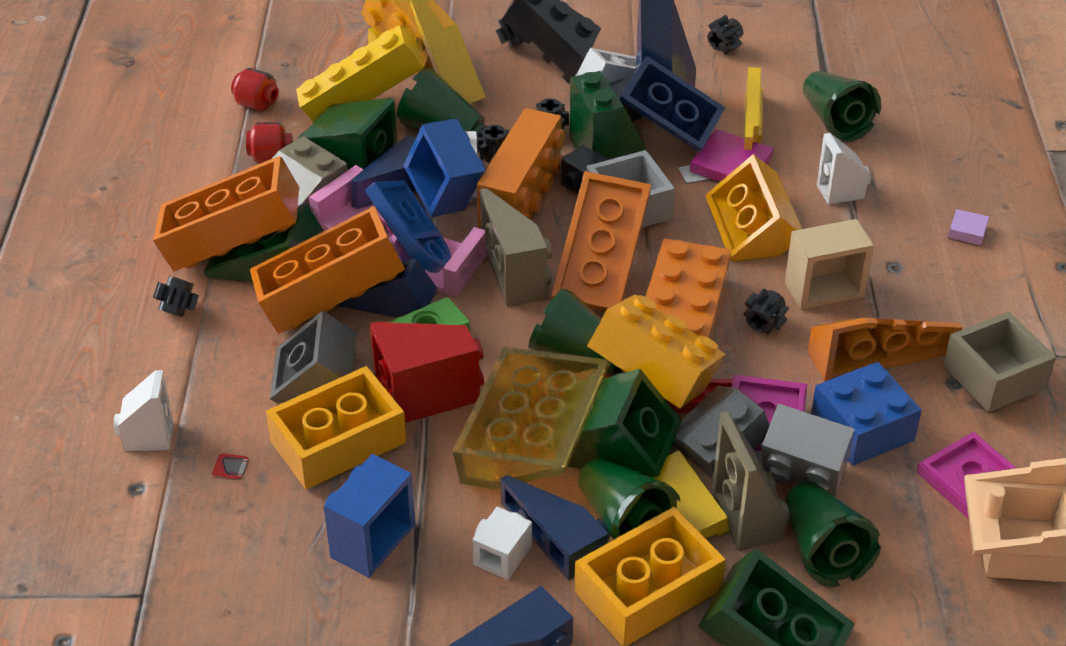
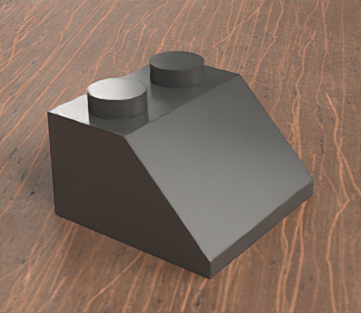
[270,311,356,403]
[672,386,770,479]

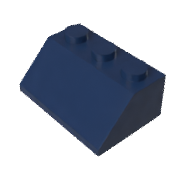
[619,56,725,152]

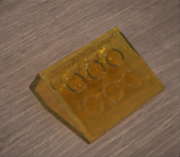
[452,347,610,489]

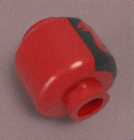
[231,68,279,112]
[246,122,293,164]

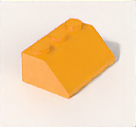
[705,154,802,262]

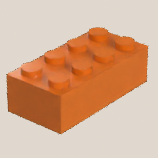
[477,108,565,229]
[153,155,300,272]
[250,206,405,334]
[646,238,731,340]

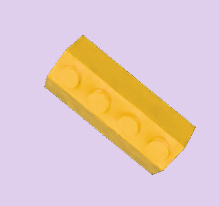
[296,25,424,123]

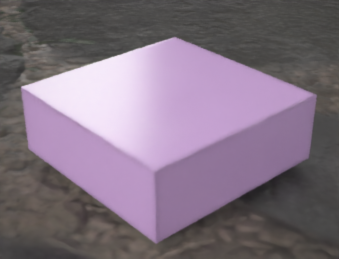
[948,209,989,246]

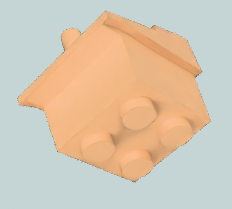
[964,458,1066,582]

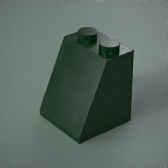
[569,71,650,160]
[298,98,397,170]
[545,369,682,478]

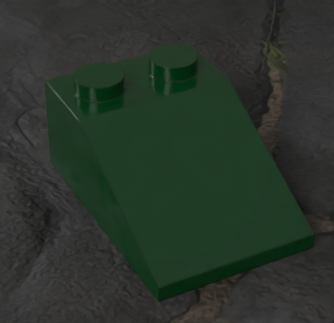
[204,204,324,282]
[698,548,855,646]

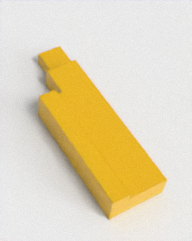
[409,0,486,104]
[743,67,764,150]
[654,451,730,539]

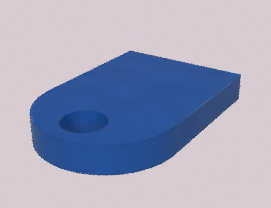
[364,180,451,273]

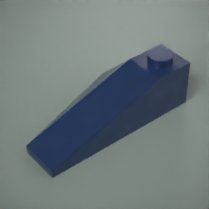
[635,0,696,116]

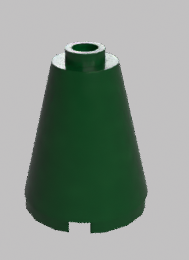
[397,68,487,137]
[803,71,882,141]
[528,289,625,376]
[578,458,681,540]
[785,481,881,587]

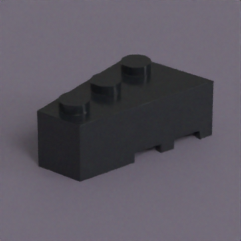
[502,0,601,84]

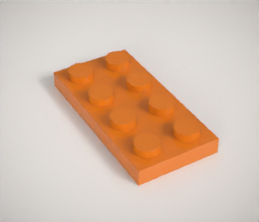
[551,171,651,312]

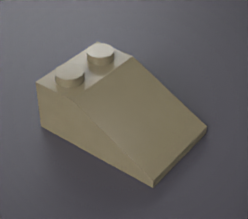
[272,136,348,208]
[480,188,552,307]
[712,411,790,551]

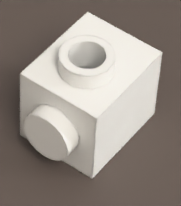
[472,507,532,580]

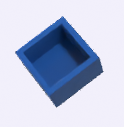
[403,118,485,218]
[811,362,922,466]
[324,454,415,578]

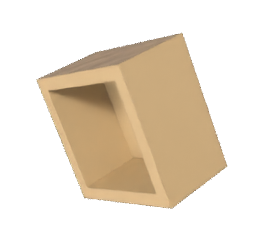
[785,219,874,310]

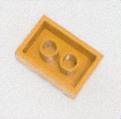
[361,0,459,74]
[587,294,726,408]
[266,366,406,490]
[574,507,726,646]

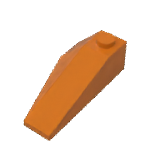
[808,318,962,382]

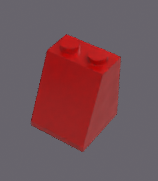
[370,322,484,423]

